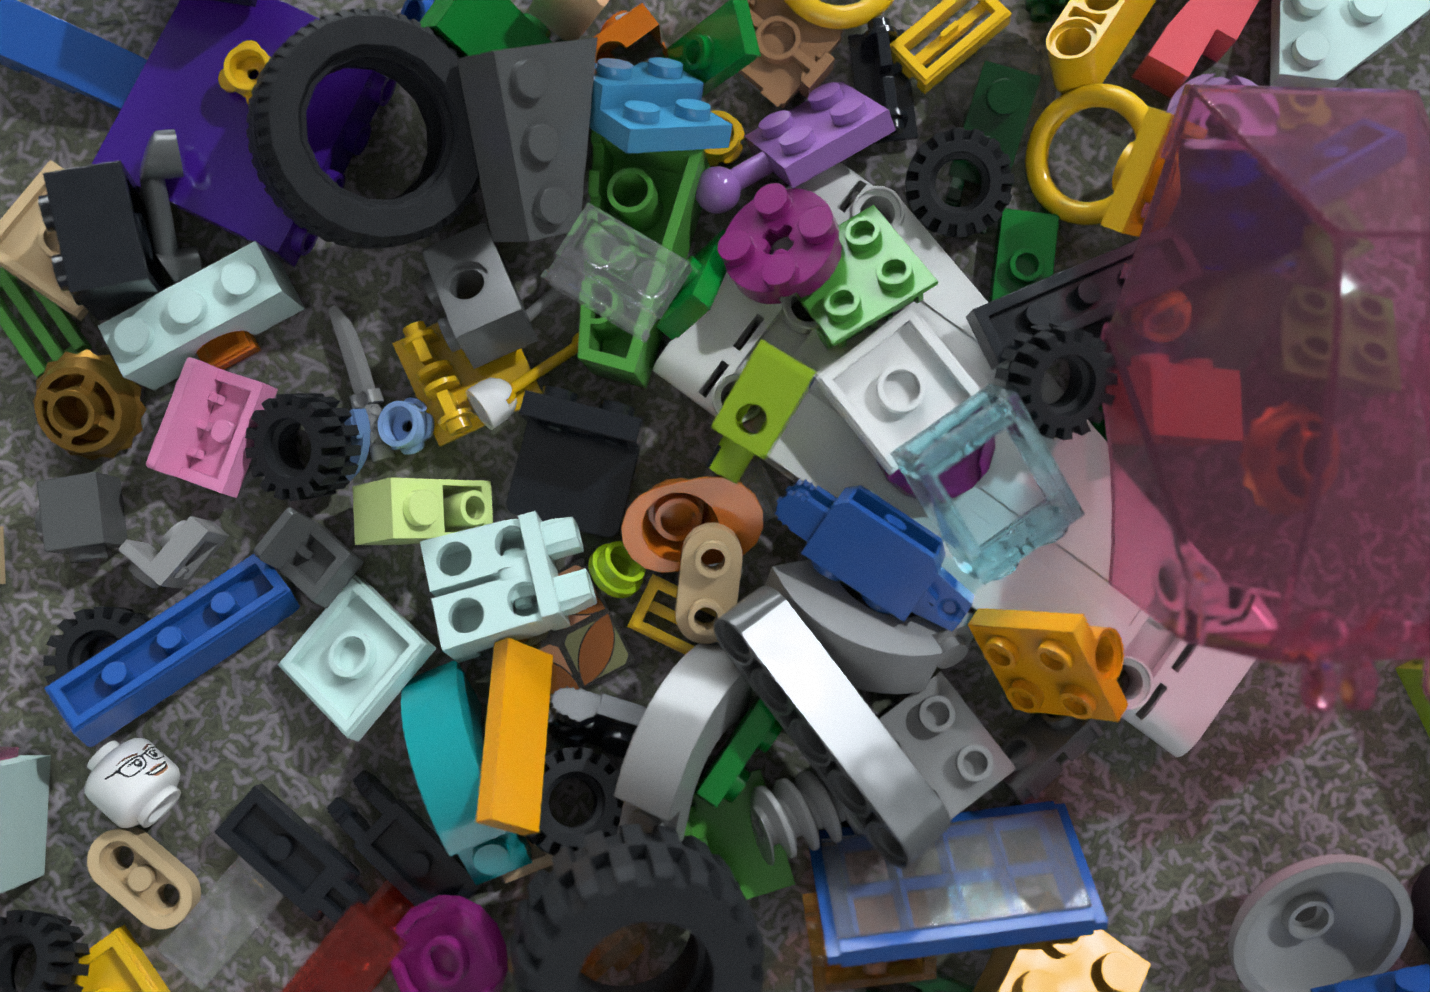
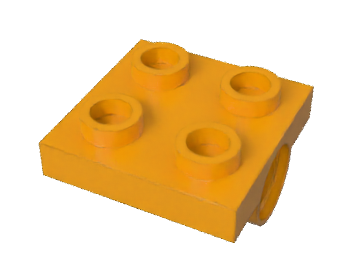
[967,608,1129,722]

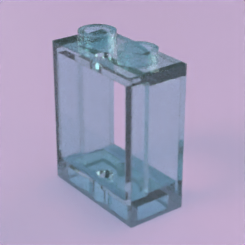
[890,384,1085,585]

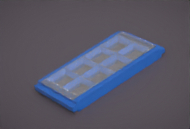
[808,801,1108,967]

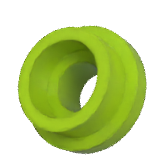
[588,541,646,599]

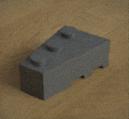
[457,37,597,242]

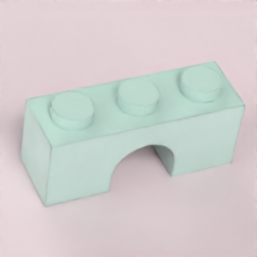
[98,241,305,390]

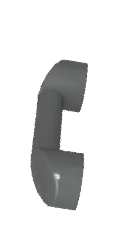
[139,129,202,284]

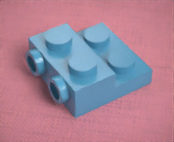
[589,57,732,154]

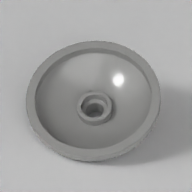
[1228,854,1413,992]

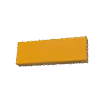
[476,637,553,836]

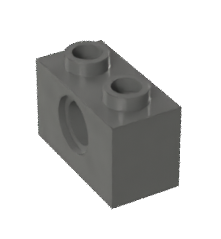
[421,222,538,369]

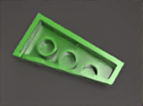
[577,130,710,389]

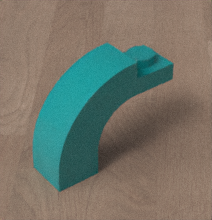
[401,660,532,885]

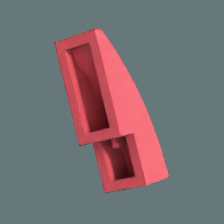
[1132,0,1259,98]

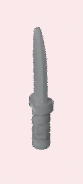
[328,306,395,464]

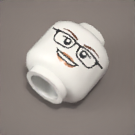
[84,738,181,828]

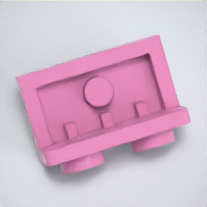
[146,357,278,498]

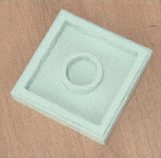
[278,574,437,742]

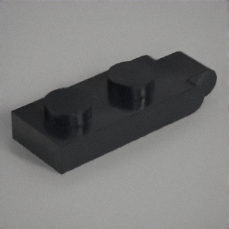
[214,784,370,928]

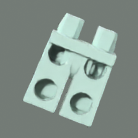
[420,511,597,663]

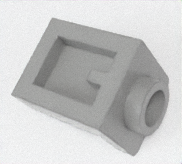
[118,516,229,589]

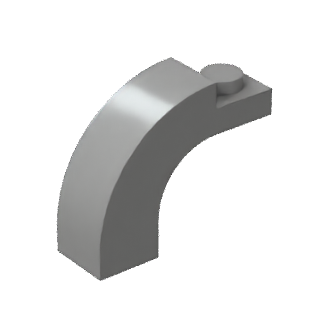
[765,559,974,694]
[614,642,753,842]

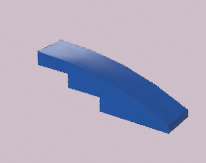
[0,0,148,112]

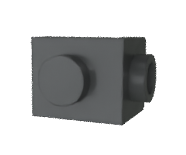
[253,507,364,608]

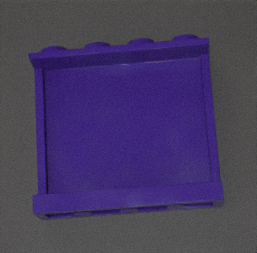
[92,0,397,267]

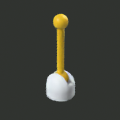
[465,332,579,430]

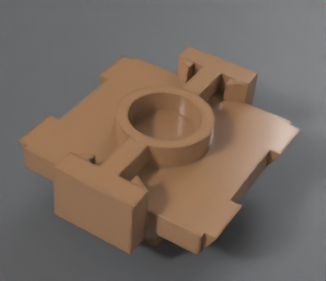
[738,0,843,108]

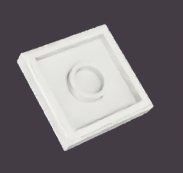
[814,304,988,476]

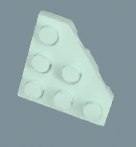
[1270,0,1430,93]

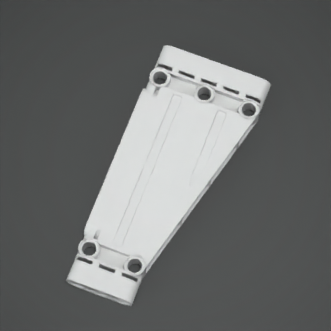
[653,162,1277,757]

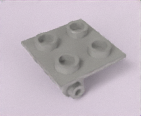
[878,671,1016,819]

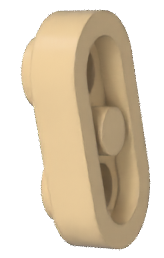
[675,522,743,644]
[87,827,201,929]

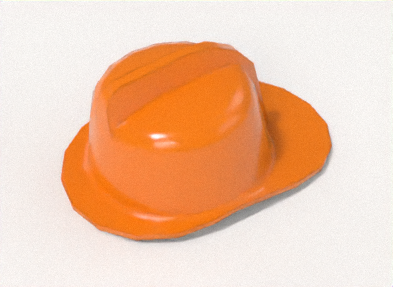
[621,476,764,573]

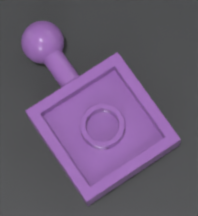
[696,81,896,214]

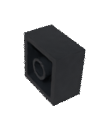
[38,160,166,321]

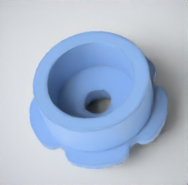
[377,398,434,455]

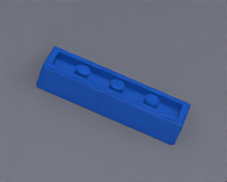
[44,554,300,747]

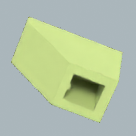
[352,478,493,545]

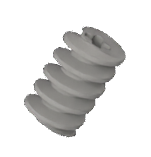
[750,771,863,866]

